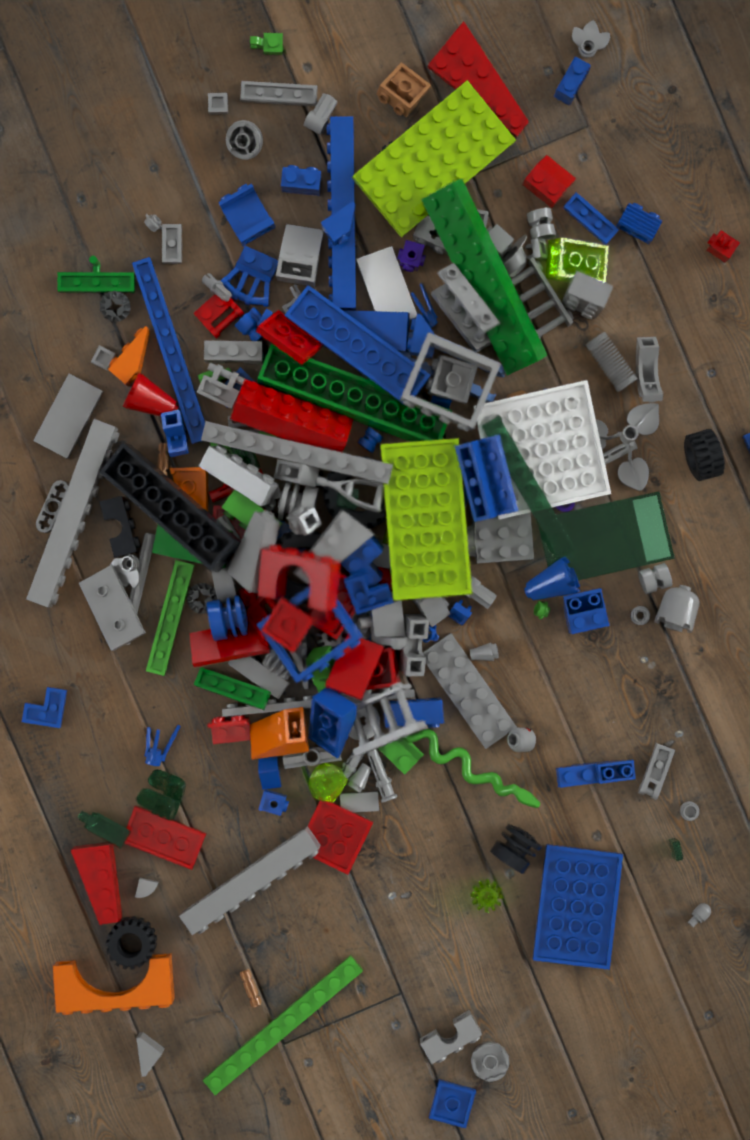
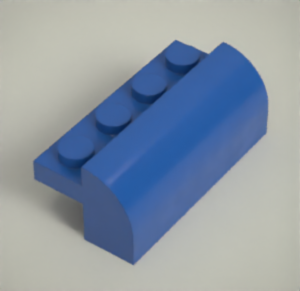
[455,435,519,522]

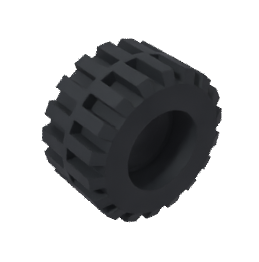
[684,429,725,481]
[105,916,157,970]

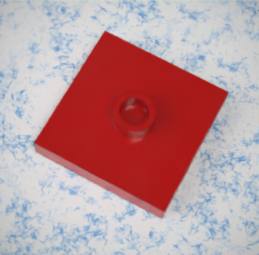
[261,597,315,653]

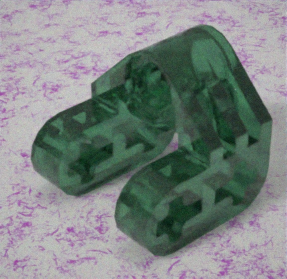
[136,769,186,820]

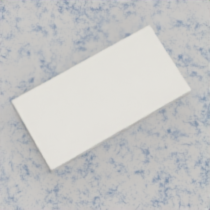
[356,246,417,321]

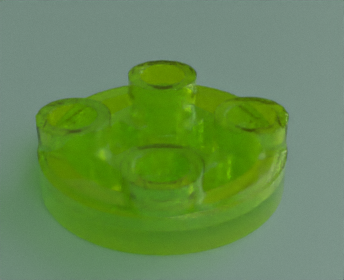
[309,763,347,803]

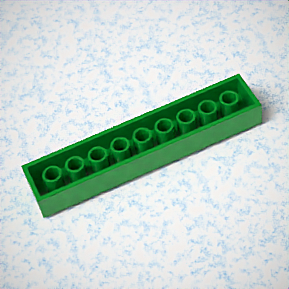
[421,179,547,375]
[257,344,453,442]

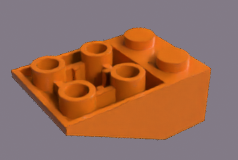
[250,707,309,760]

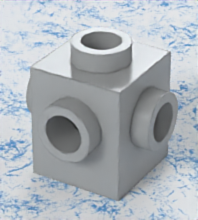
[287,506,322,536]

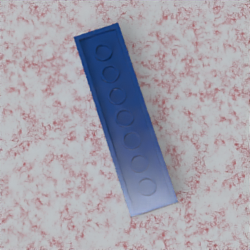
[285,285,431,407]

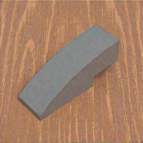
[228,656,289,699]

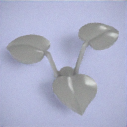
[596,403,659,491]

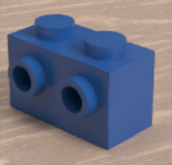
[281,165,322,196]

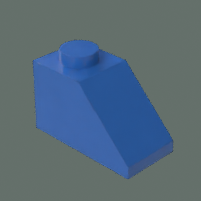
[321,201,355,246]

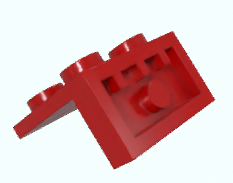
[207,715,251,744]

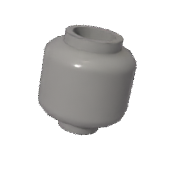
[507,728,536,752]

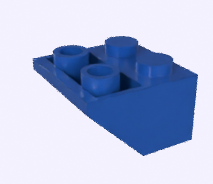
[563,588,610,634]

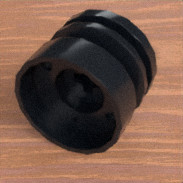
[490,823,542,874]

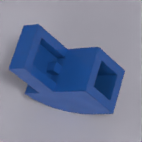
[161,409,189,457]

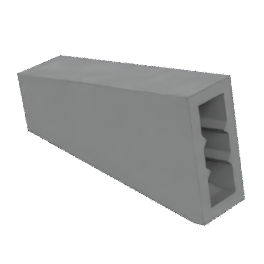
[227,511,280,593]

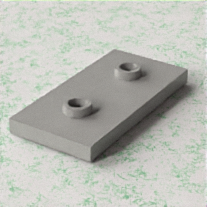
[79,565,146,651]

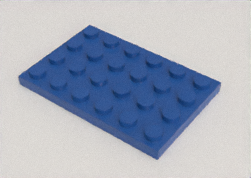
[532,844,623,970]

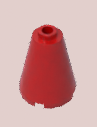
[122,373,178,417]

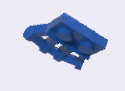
[220,246,278,307]

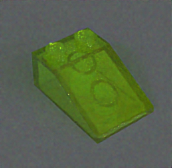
[546,237,609,283]

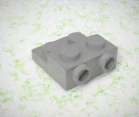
[426,355,478,404]

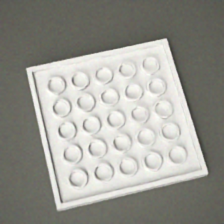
[473,380,611,520]

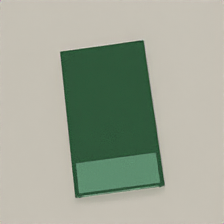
[537,491,675,580]

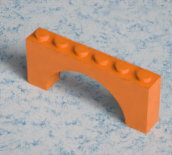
[53,953,175,1015]

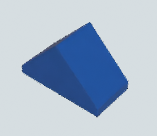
[258,756,282,790]

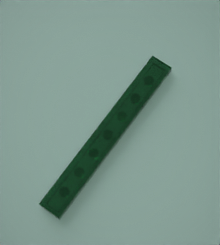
[482,416,576,559]

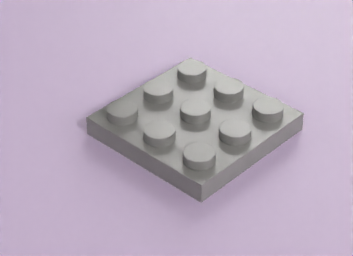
[476,513,534,564]

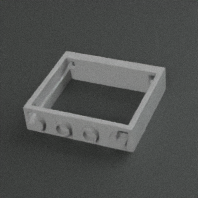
[400,333,501,432]

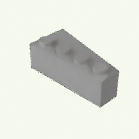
[293,510,374,585]

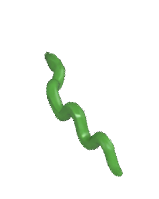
[404,729,541,808]

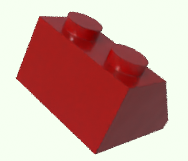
[523,155,576,209]
[366,648,400,690]

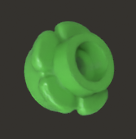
[533,601,550,619]

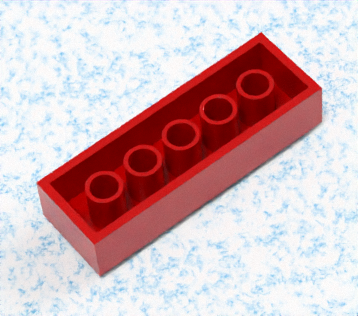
[230,379,354,453]

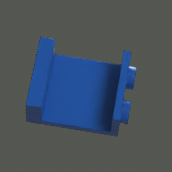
[218,183,276,246]

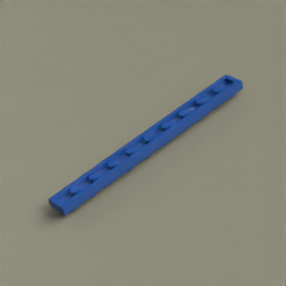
[132,257,205,444]

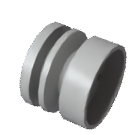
[278,481,319,522]

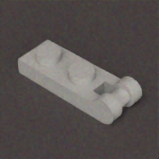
[638,743,675,800]

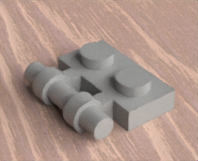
[196,363,245,409]

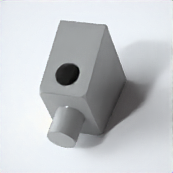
[358,600,405,637]

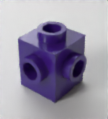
[397,240,426,272]

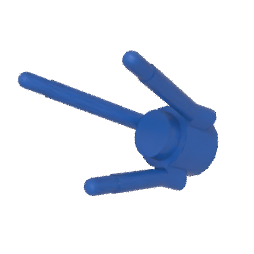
[411,283,438,328]
[144,725,181,766]

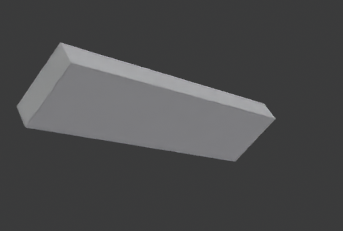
[240,81,318,106]

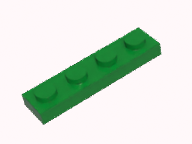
[194,667,271,710]

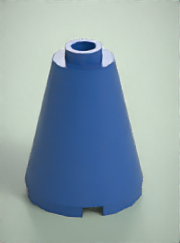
[524,557,580,601]

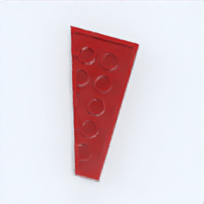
[428,21,529,138]

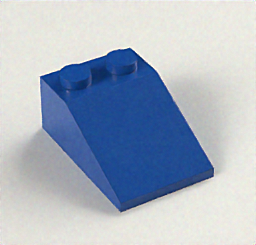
[309,687,357,758]

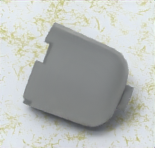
[655,585,700,633]

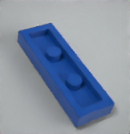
[563,192,619,246]

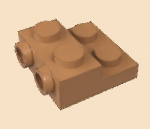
[376,62,431,118]

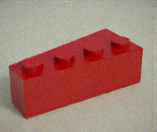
[71,841,122,925]

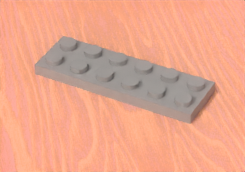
[422,633,517,749]

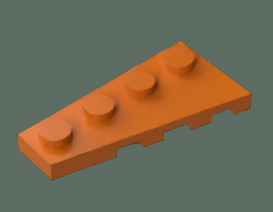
[170,467,208,511]

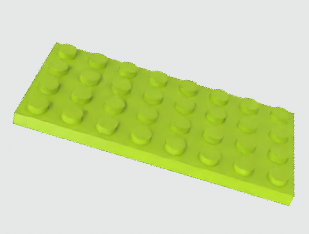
[352,80,516,238]
[381,438,472,601]

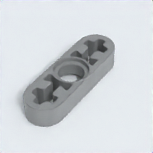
[36,480,69,533]

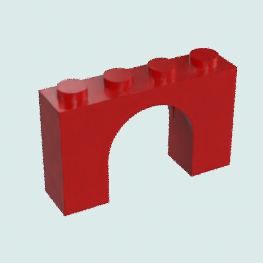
[258,544,340,611]

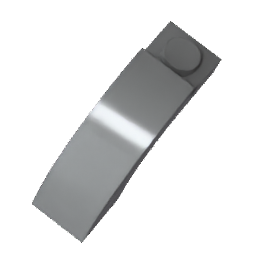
[636,337,663,402]

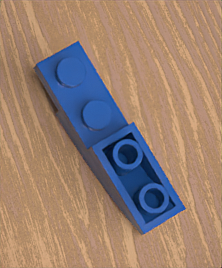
[556,760,636,788]

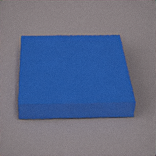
[429,1079,476,1129]

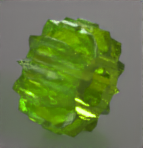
[470,879,504,913]

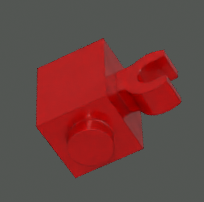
[707,230,740,262]

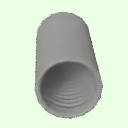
[585,332,638,392]

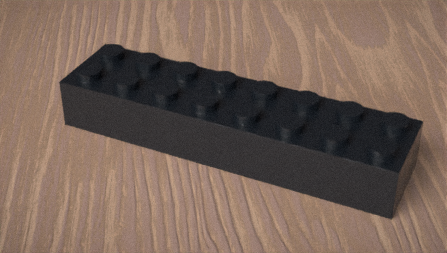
[99,442,241,572]

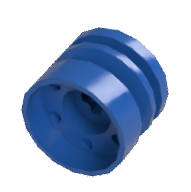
[207,595,248,641]

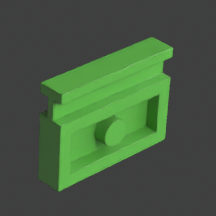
[378,738,424,774]

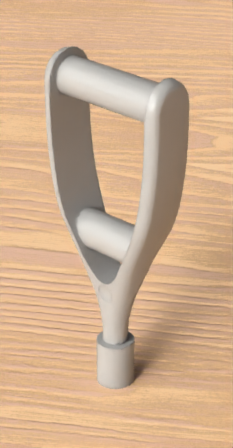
[316,477,384,512]

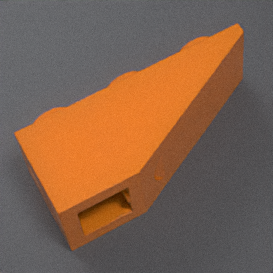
[108,326,151,387]

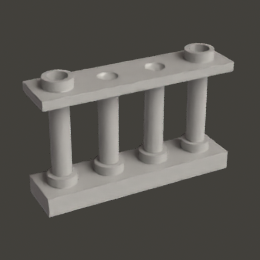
[511,257,574,339]
[431,263,499,353]
[352,682,427,756]

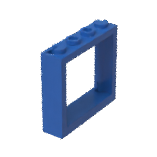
[256,586,363,683]

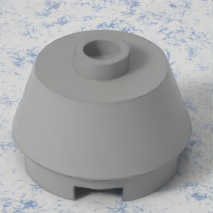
[226,120,263,160]

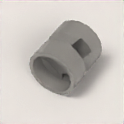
[527,208,556,240]
[638,563,673,594]

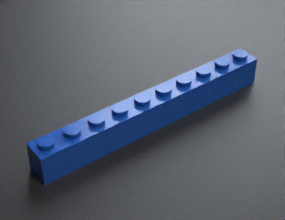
[327,116,356,311]

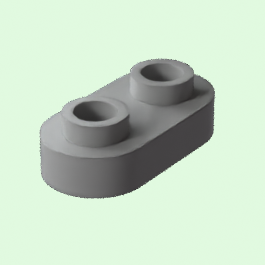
[371,633,407,649]

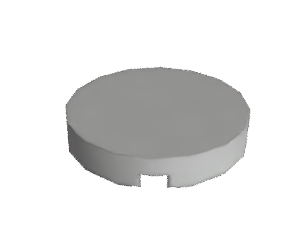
[471,1041,510,1082]

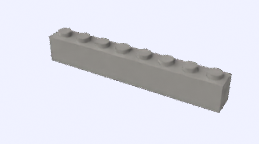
[179,826,320,935]

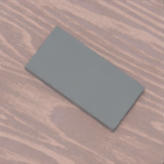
[33,374,103,459]

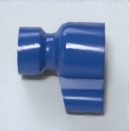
[235,307,263,341]

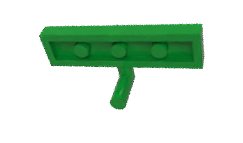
[57,256,135,293]

